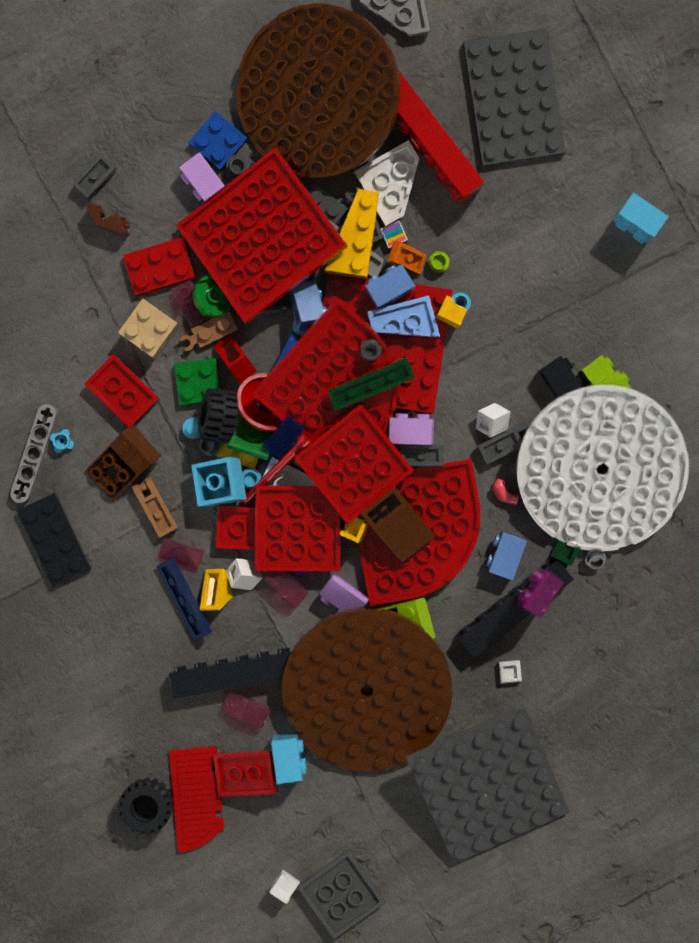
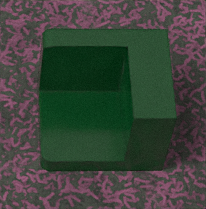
[550,540,581,566]

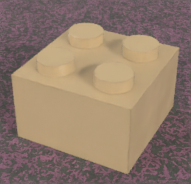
[118,299,180,359]

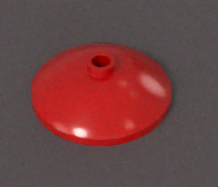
[236,373,288,432]

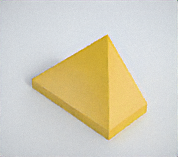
[200,569,233,611]

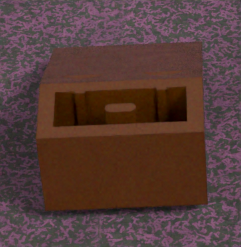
[85,425,161,501]
[361,486,435,563]

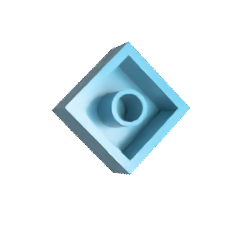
[613,192,669,244]
[191,457,247,507]
[271,733,307,784]

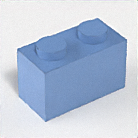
[365,264,415,309]
[288,280,326,331]
[486,532,527,580]

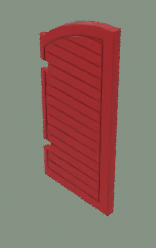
[169,746,224,853]

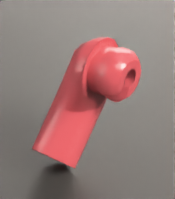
[493,479,519,506]

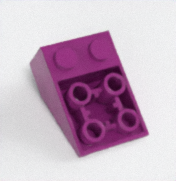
[517,568,564,619]

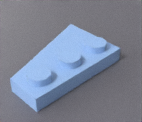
[367,296,440,337]

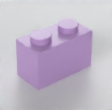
[179,152,225,202]
[389,413,434,445]

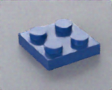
[188,111,248,171]

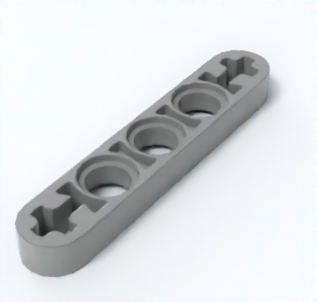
[10,404,58,503]

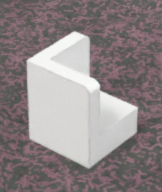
[475,403,510,437]
[226,558,263,590]
[269,869,300,904]

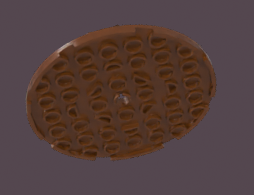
[236,3,400,178]
[282,608,452,771]

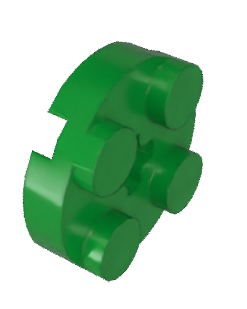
[192,274,232,317]

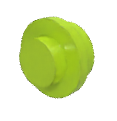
[428,251,450,273]

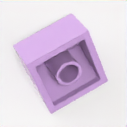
[319,573,368,612]

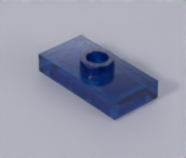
[263,415,305,458]

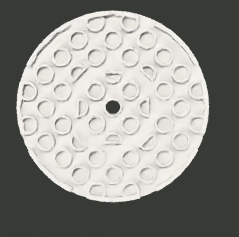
[517,385,689,551]

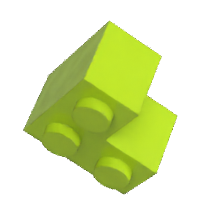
[579,355,631,388]

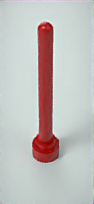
[241,430,315,505]

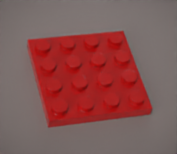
[294,404,414,524]
[255,486,340,571]

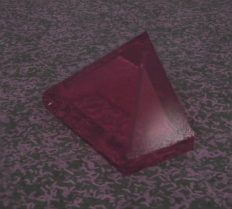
[158,538,204,571]

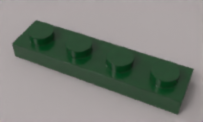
[327,357,415,411]

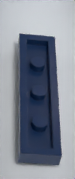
[156,557,212,641]

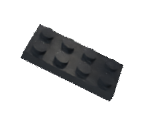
[17,493,92,587]

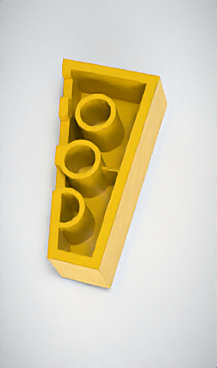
[325,189,379,279]

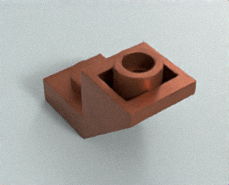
[85,201,130,237]

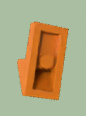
[388,241,427,275]

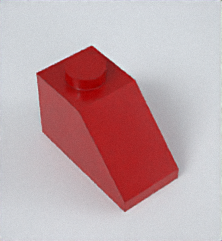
[214,334,257,383]

